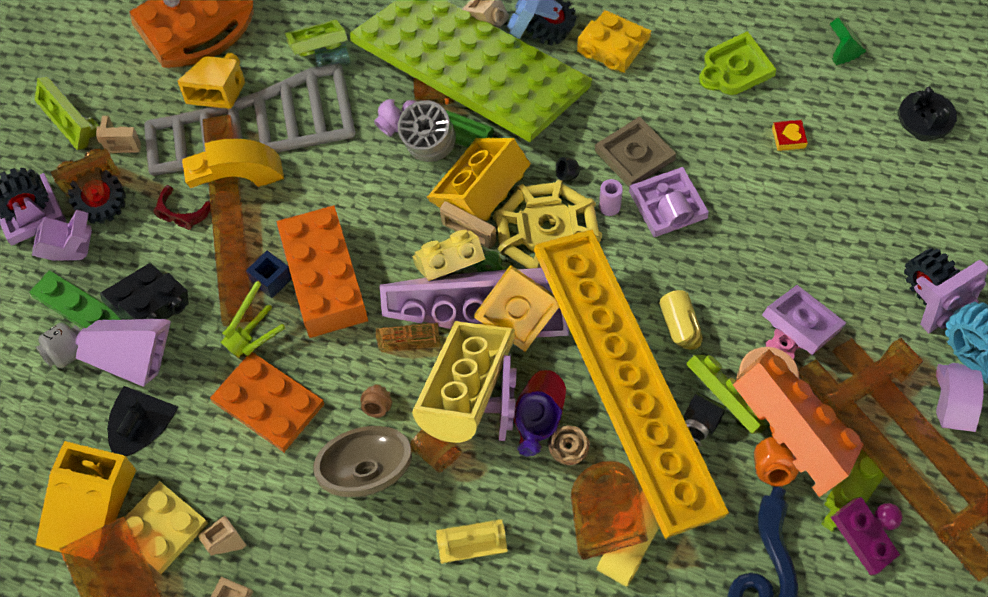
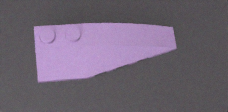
[380,268,569,338]

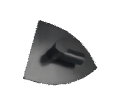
[107,386,179,456]

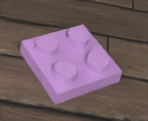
[762,285,846,355]

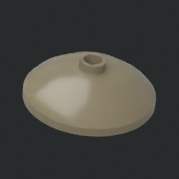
[313,426,412,498]

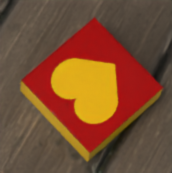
[772,120,808,151]

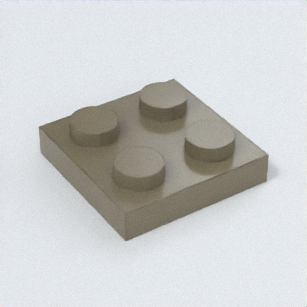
[595,116,676,188]

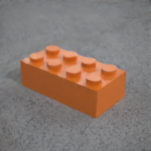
[276,205,368,338]

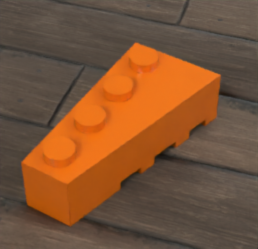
[733,349,864,497]

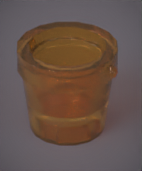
[410,429,462,473]

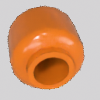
[754,437,799,487]

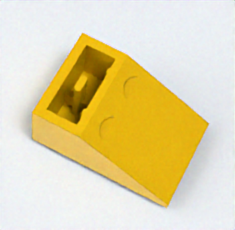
[35,441,137,562]

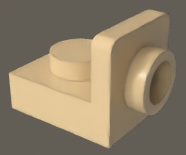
[462,0,509,29]
[96,116,141,153]

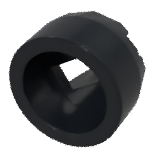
[555,157,581,181]

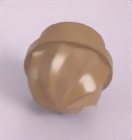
[360,384,392,418]

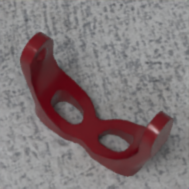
[153,185,214,230]

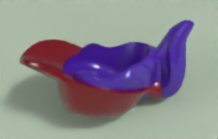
[513,370,566,457]

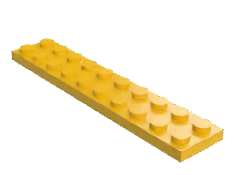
[534,229,729,539]

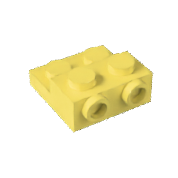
[412,230,486,281]

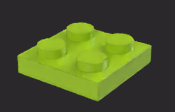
[285,20,348,56]

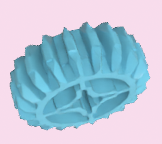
[945,302,988,384]

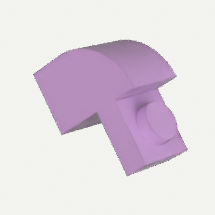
[32,210,92,261]
[936,363,983,432]

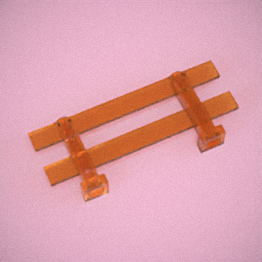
[798,338,988,583]

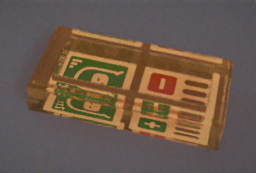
[376,323,441,352]

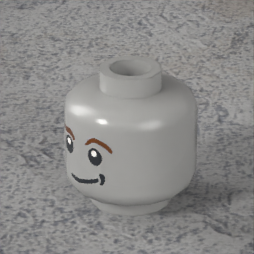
[36,322,81,368]

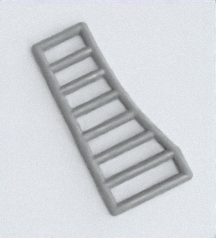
[144,63,356,176]

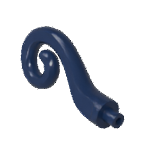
[727,486,798,597]

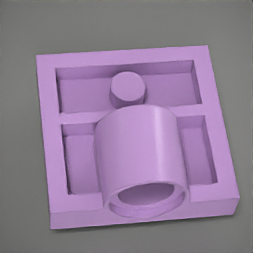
[629,167,709,237]

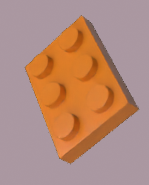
[210,352,324,452]

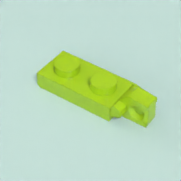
[821,447,892,532]

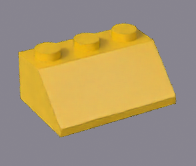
[427,138,531,222]

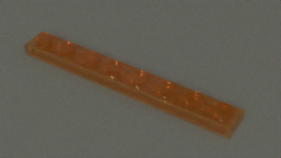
[202,115,254,326]

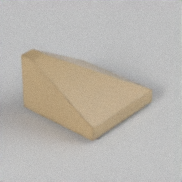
[197,516,247,555]

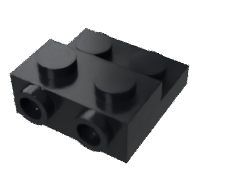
[100,263,189,320]

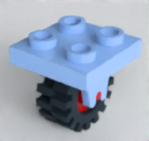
[506,0,577,45]

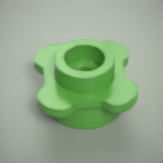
[473,251,505,272]

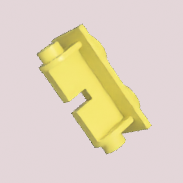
[436,519,508,564]

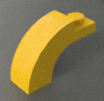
[182,139,284,188]

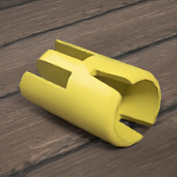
[659,290,703,350]

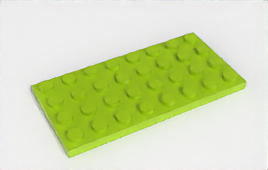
[350,0,592,142]

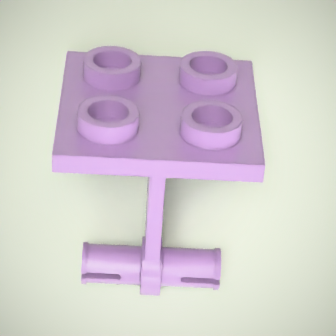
[484,356,516,441]

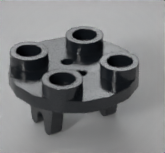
[897,86,957,141]

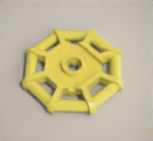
[493,180,602,269]

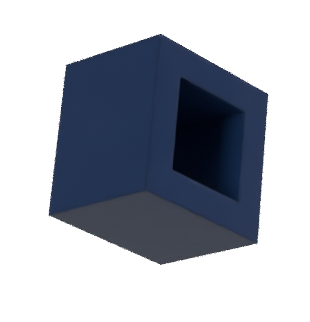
[246,250,292,299]

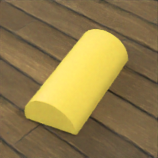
[412,321,515,443]

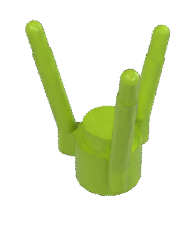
[220,281,285,359]

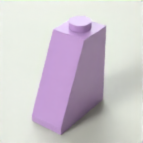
[76,319,171,387]

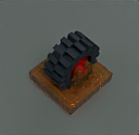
[51,148,126,224]

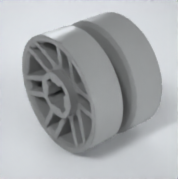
[398,100,456,162]

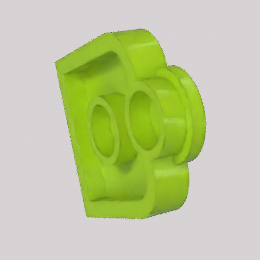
[699,31,776,95]

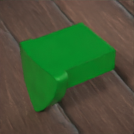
[830,17,866,66]

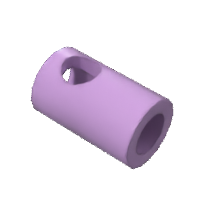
[599,179,623,216]

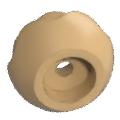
[548,426,590,465]

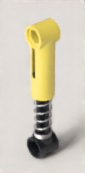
[596,392,727,587]

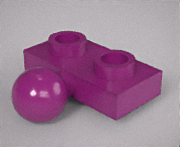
[831,497,903,575]

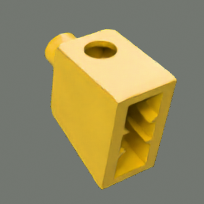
[177,53,245,109]

